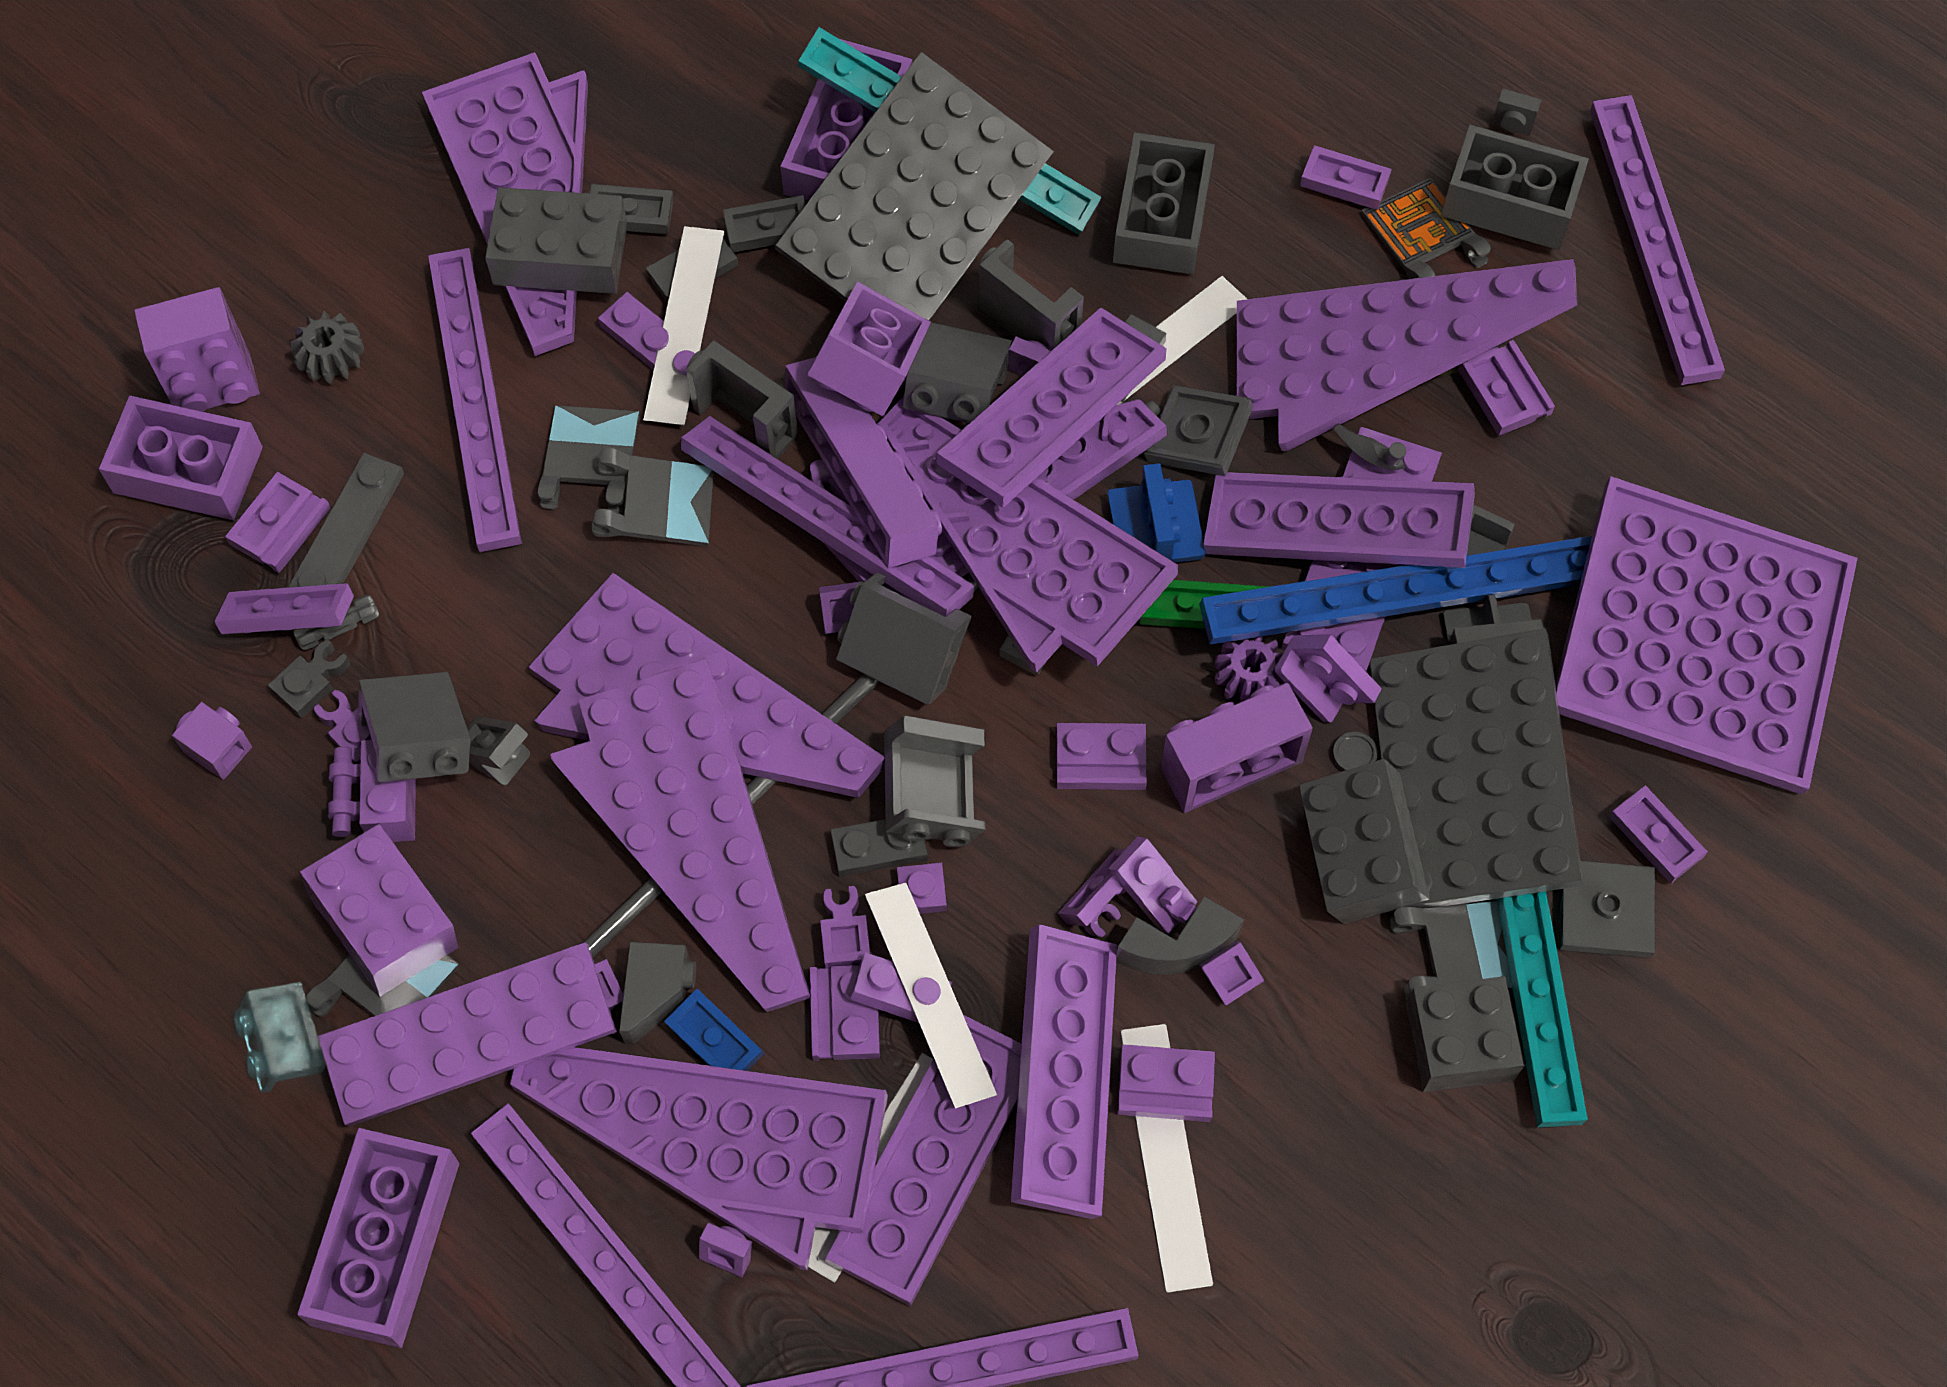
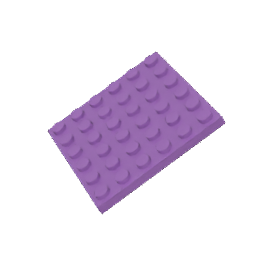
[1555,476,1857,795]

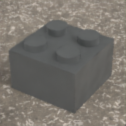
[1406,976,1524,1092]

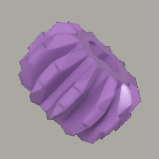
[1214,636,1285,703]

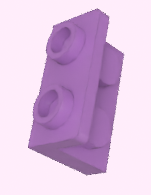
[1275,634,1382,722]

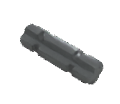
[293,594,379,650]

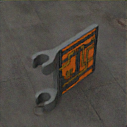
[1361,177,1491,279]

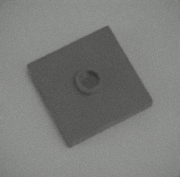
[1144,385,1254,476]
[1560,861,1655,958]

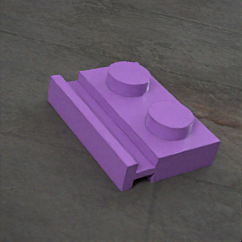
[1458,340,1555,436]
[225,472,331,574]
[1057,723,1147,790]
[810,965,880,1061]
[1117,1044,1215,1122]

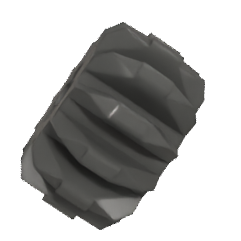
[290,311,364,385]

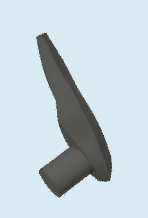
[1334,423,1406,470]

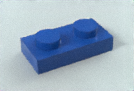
[664,989,764,1071]

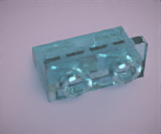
[234,982,326,1093]

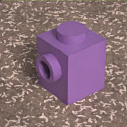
[172,702,252,780]

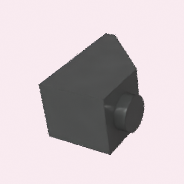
[620,942,696,1045]

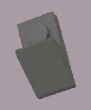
[467,716,530,785]

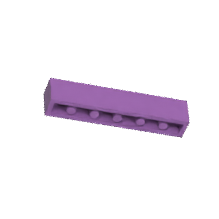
[784,357,942,568]

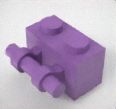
[328,740,416,842]

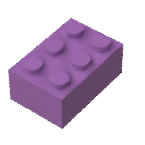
[807,281,931,416]
[134,287,260,412]
[99,395,263,520]
[1161,683,1313,813]
[300,824,459,997]

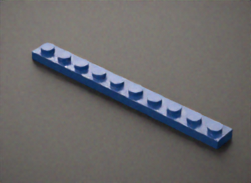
[1199,536,1592,645]

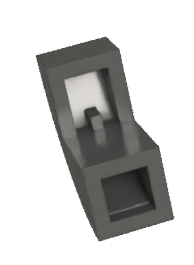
[1116,896,1244,975]

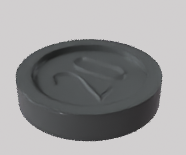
[1332,732,1378,771]

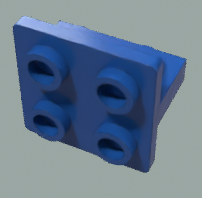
[1107,463,1205,563]

